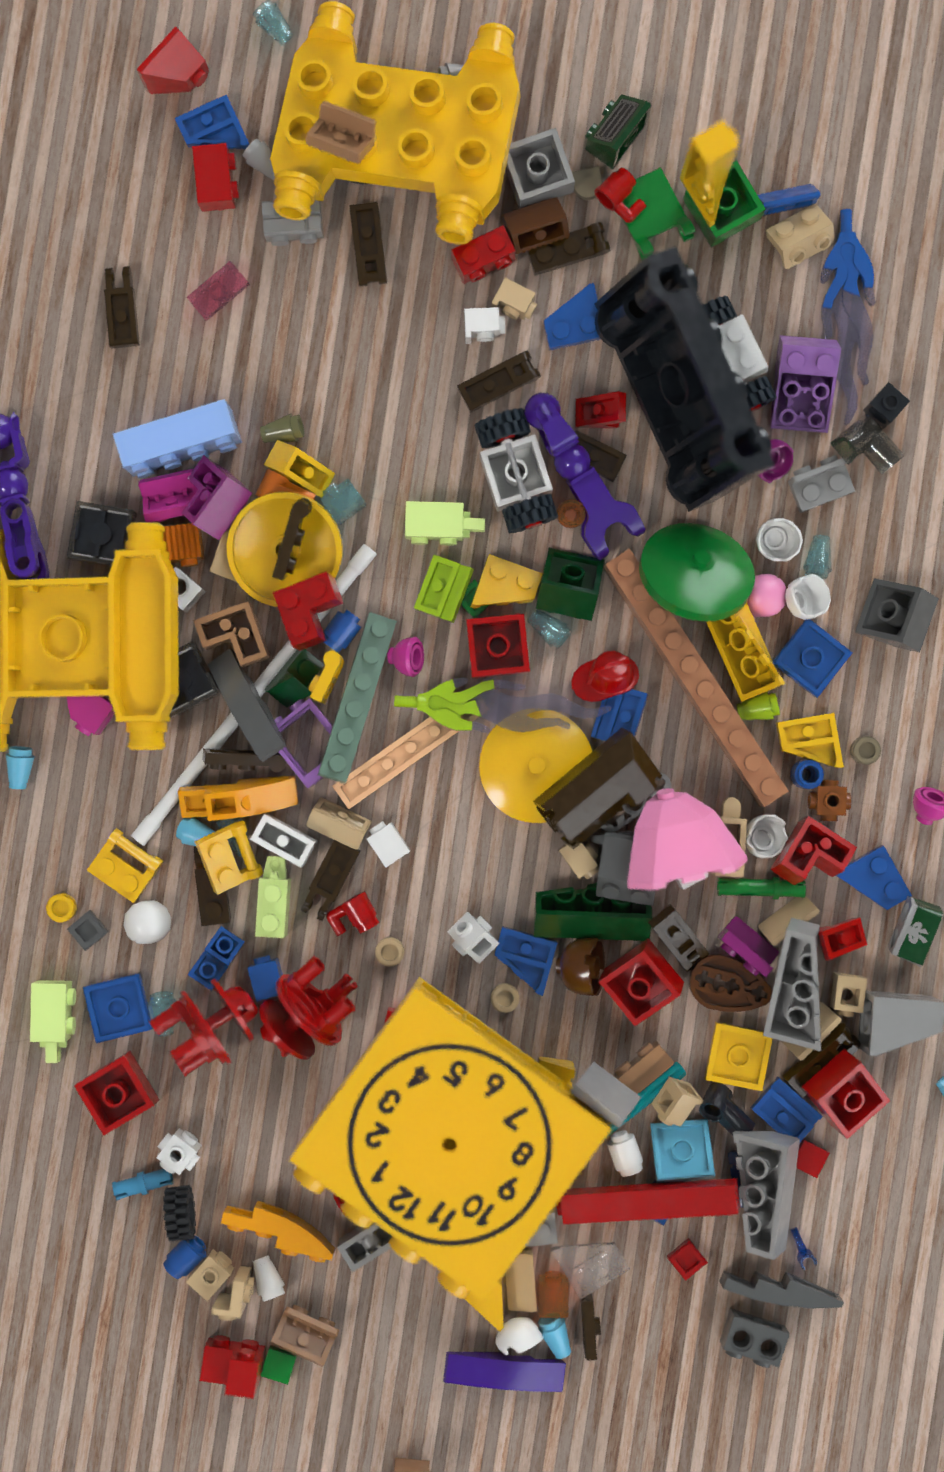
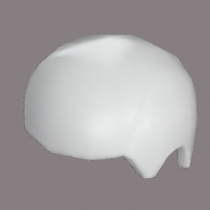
[756,518,803,562]
[785,574,831,620]
[746,814,788,859]
[123,900,171,944]
[496,1317,543,1355]

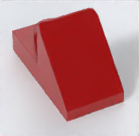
[575,391,626,429]
[818,917,867,960]

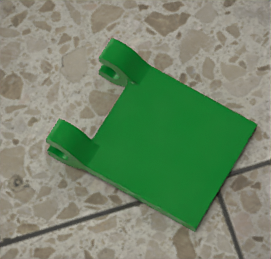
[623,167,696,260]

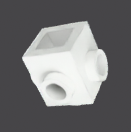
[447,911,500,964]
[156,1128,202,1175]

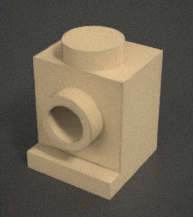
[491,277,538,320]
[558,843,599,880]
[830,972,867,1017]
[651,1077,704,1127]

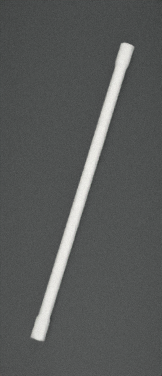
[131,544,377,846]

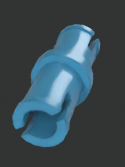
[112,1169,174,1201]

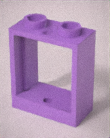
[274,698,333,789]

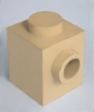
[186,1249,234,1301]

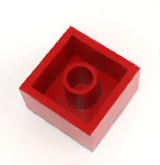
[466,613,530,679]
[599,938,684,1026]
[802,1049,890,1139]
[74,1051,160,1136]

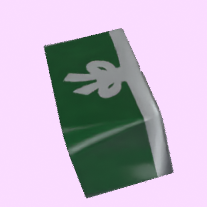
[888,896,943,967]

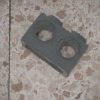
[720,1308,790,1368]

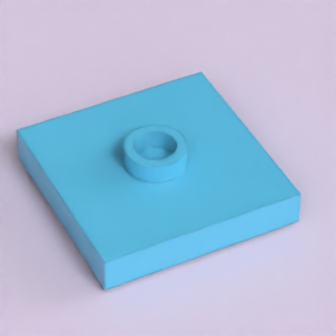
[650,1119,715,1183]

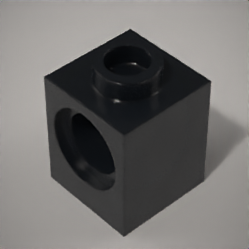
[863,382,910,429]

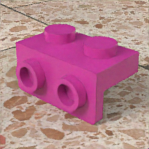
[138,469,199,523]

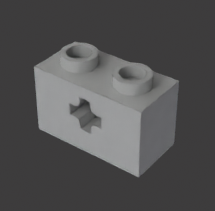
[337,1223,392,1272]

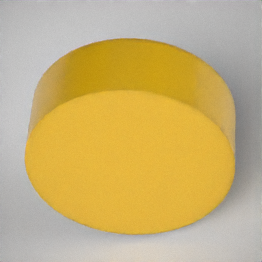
[46,893,77,922]

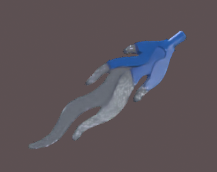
[820,209,876,425]

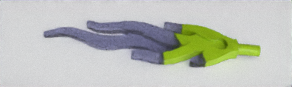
[394,678,611,733]

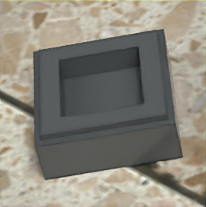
[67,910,109,951]

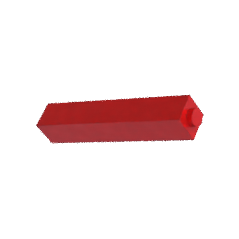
[556,1178,740,1225]

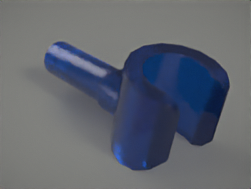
[790,1227,817,1271]

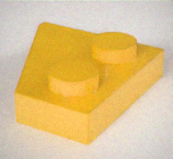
[470,554,543,608]
[776,713,844,768]

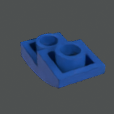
[188,926,245,992]

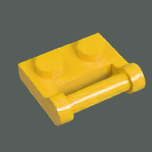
[308,650,345,705]
[195,821,264,895]
[87,828,164,903]

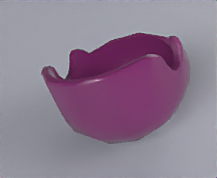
[757,439,794,483]

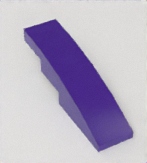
[443,1352,566,1392]

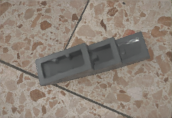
[207,649,286,762]
[719,1271,844,1309]

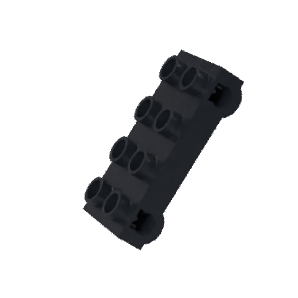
[595,246,775,512]

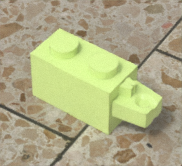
[405,501,485,546]
[255,856,291,938]
[30,980,76,1063]

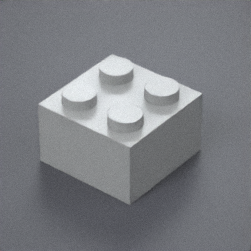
[505,128,575,209]

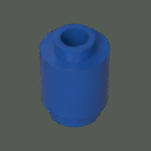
[323,609,362,653]
[790,760,824,789]
[163,1236,207,1279]

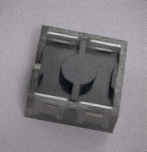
[67,500,137,567]
[169,641,221,719]

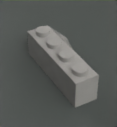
[763,918,821,1051]
[733,1131,800,1260]

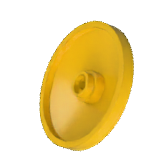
[227,491,343,607]
[479,708,592,823]

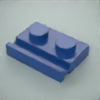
[591,689,648,741]
[750,1076,823,1142]

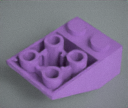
[771,335,841,433]

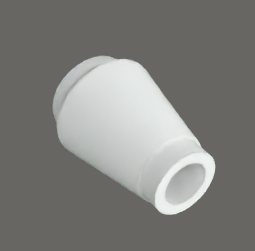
[252,1255,285,1302]

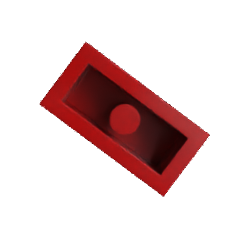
[192,143,239,212]

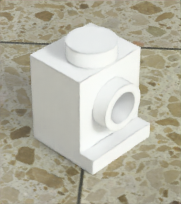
[464,307,505,344]

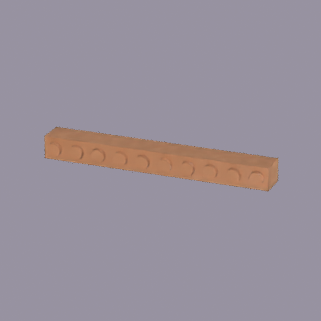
[603,548,789,807]

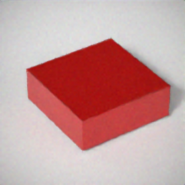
[796,1139,830,1178]
[667,1238,708,1281]

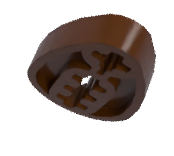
[689,954,772,1012]

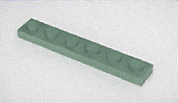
[317,612,397,784]

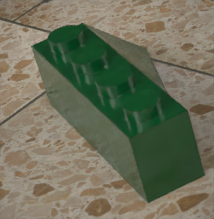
[534,883,653,941]

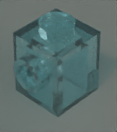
[320,479,367,526]

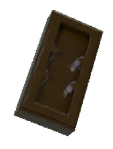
[580,1293,601,1361]

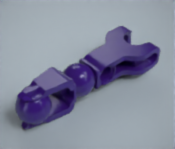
[525,393,646,560]
[0,412,50,579]

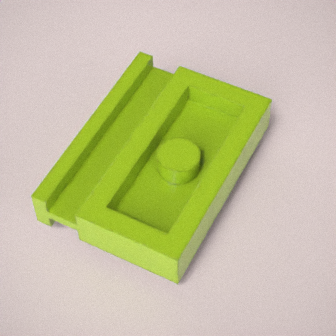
[414,555,474,623]

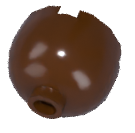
[556,938,605,996]

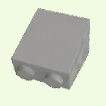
[858,990,944,1056]

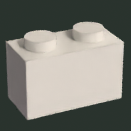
[250,813,318,867]

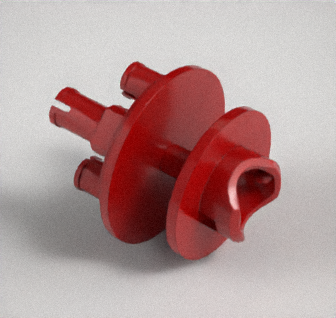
[259,956,358,1060]
[149,978,258,1077]

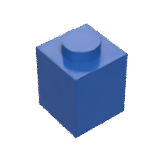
[247,955,283,1001]

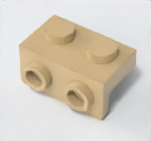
[766,203,835,269]
[211,1266,255,1321]

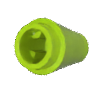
[736,691,780,720]

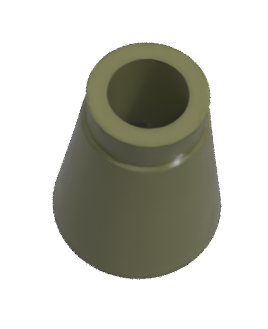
[260,413,305,443]

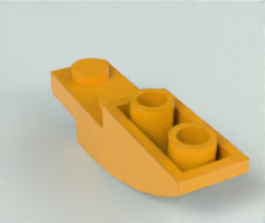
[178,775,299,821]
[221,1201,335,1263]

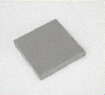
[570,1062,641,1128]

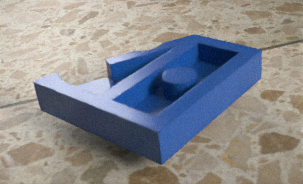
[175,94,250,149]
[543,283,601,351]
[836,845,912,910]
[494,926,558,996]

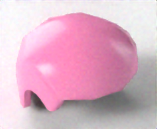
[747,574,786,617]

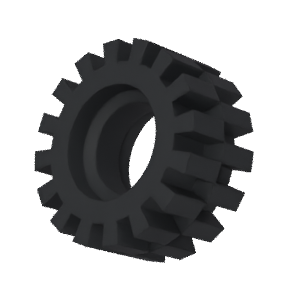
[163,1185,196,1241]

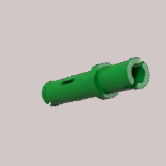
[717,877,806,900]

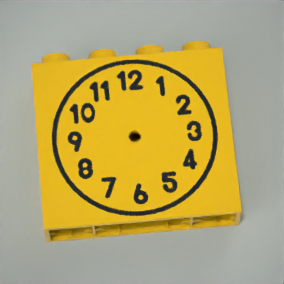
[289,976,611,1302]

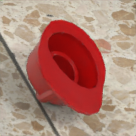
[571,650,639,702]

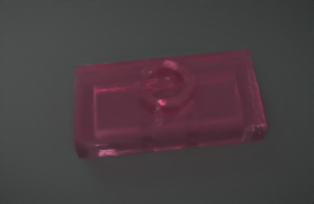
[186,261,249,321]

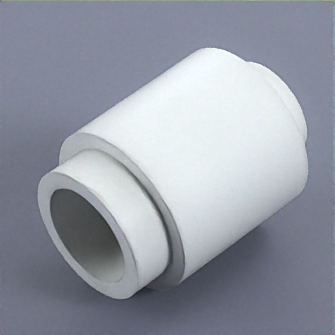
[607,1130,643,1177]

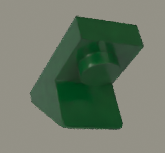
[265,649,324,708]

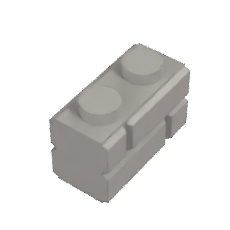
[262,200,323,246]

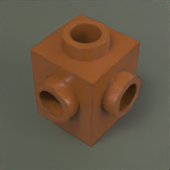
[808,780,851,821]

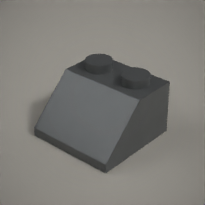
[855,578,939,653]
[596,832,656,906]

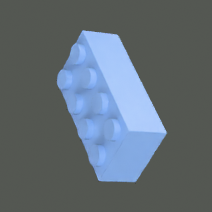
[113,399,242,478]

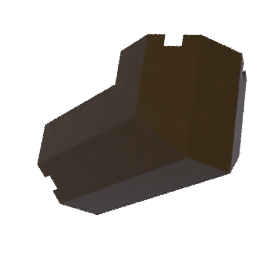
[533,727,662,850]

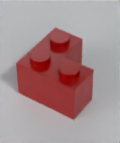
[273,571,344,651]
[770,816,857,885]
[199,1335,265,1399]

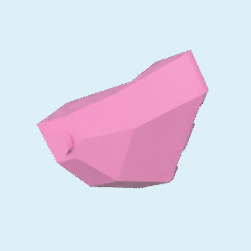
[627,788,747,890]

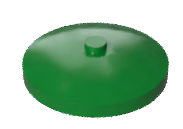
[639,523,755,621]

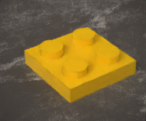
[704,1022,773,1091]

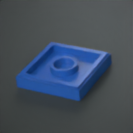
[773,619,853,698]
[83,973,153,1043]

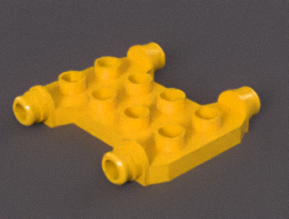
[270,1,521,244]
[0,522,179,752]

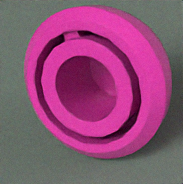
[387,637,424,677]
[913,787,944,825]

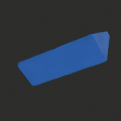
[758,184,820,216]

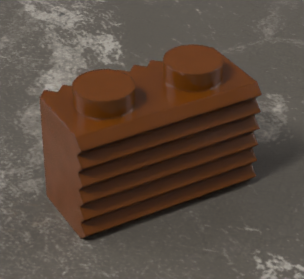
[503,197,570,255]

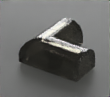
[830,414,905,474]

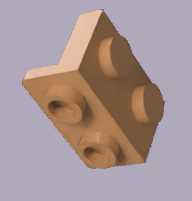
[306,101,376,164]
[614,1041,674,1094]
[270,1305,340,1367]

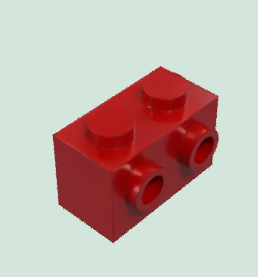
[451,225,516,284]

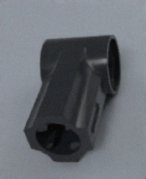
[699,1083,755,1136]

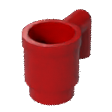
[594,167,646,223]
[326,891,380,937]

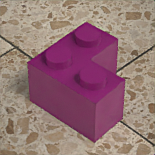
[182,455,252,540]

